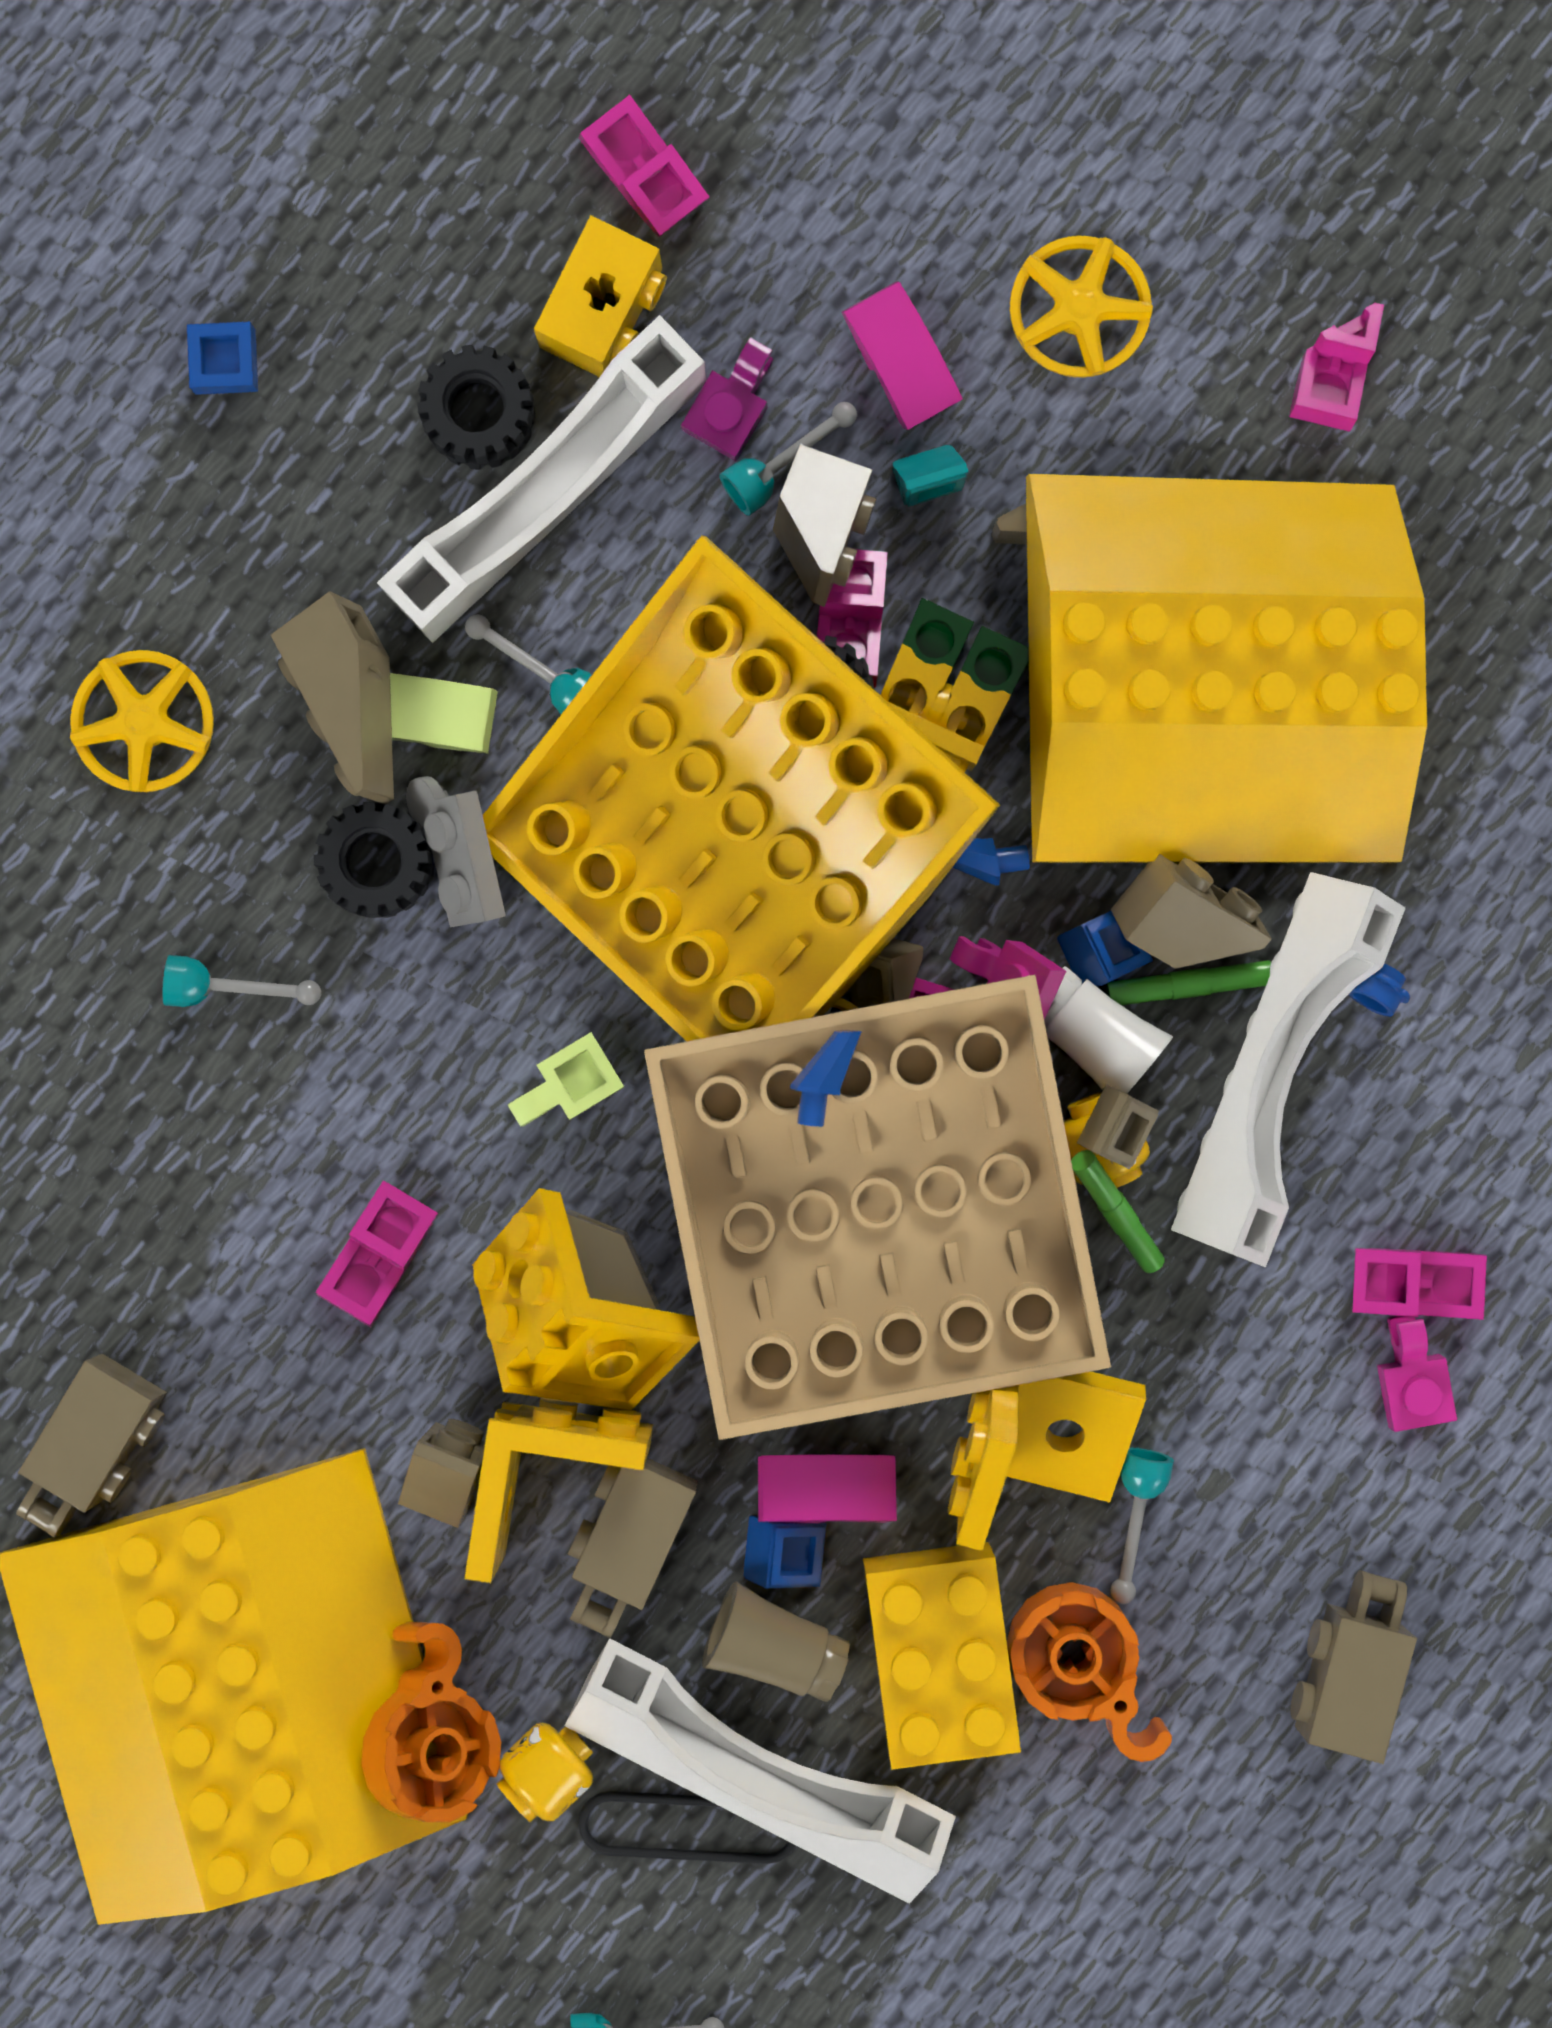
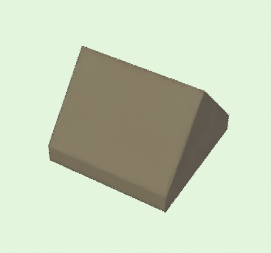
[1077,1085,1159,1169]

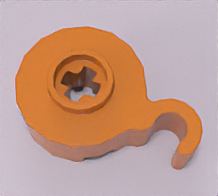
[1007,1582,1172,1762]
[361,1622,501,1822]

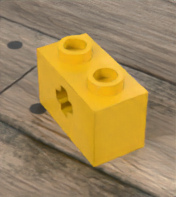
[534,215,667,377]

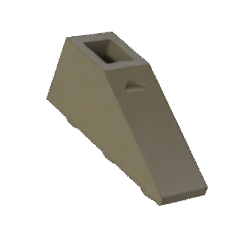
[271,591,394,804]

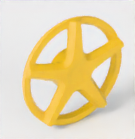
[1010,236,1153,378]
[70,650,214,792]

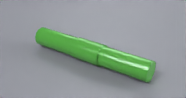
[1106,960,1271,1005]
[1071,1150,1165,1273]

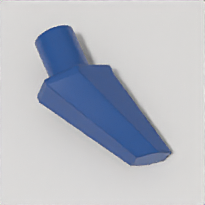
[953,838,1030,886]
[790,1030,862,1127]

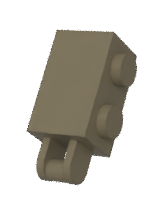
[16,1354,167,1538]
[567,1458,698,1638]
[1290,1570,1417,1764]

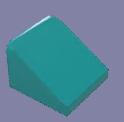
[892,445,969,507]

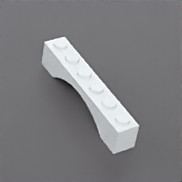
[377,315,706,643]
[1171,872,1405,1267]
[565,1638,956,1904]

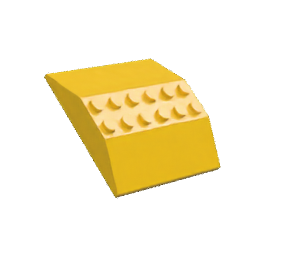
[1026,474,1427,863]
[483,536,1000,1042]
[0,1448,468,1925]

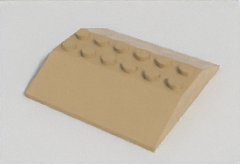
[644,975,1111,1440]

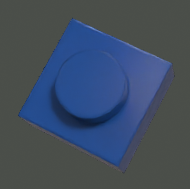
[187,322,258,395]

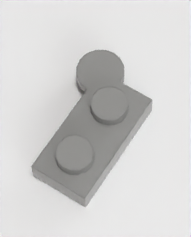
[406,776,506,927]

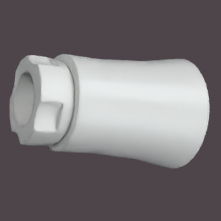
[1044,966,1173,1094]

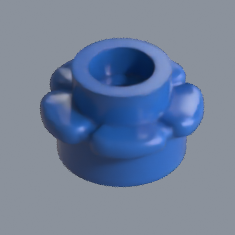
[1348,963,1410,1017]

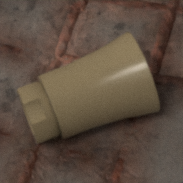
[702,1581,850,1702]

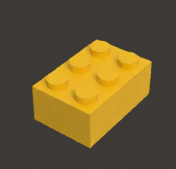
[863,1542,1021,1770]

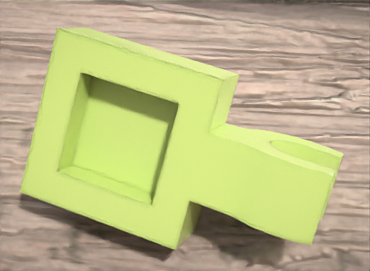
[508,1032,624,1127]

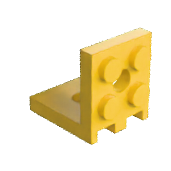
[472,1188,700,1410]
[948,1371,1146,1550]
[464,1398,654,1583]

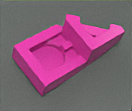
[1289,303,1384,432]

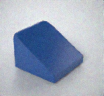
[1057,911,1153,987]
[743,1515,827,1588]

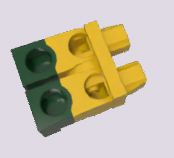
[880,598,1029,773]

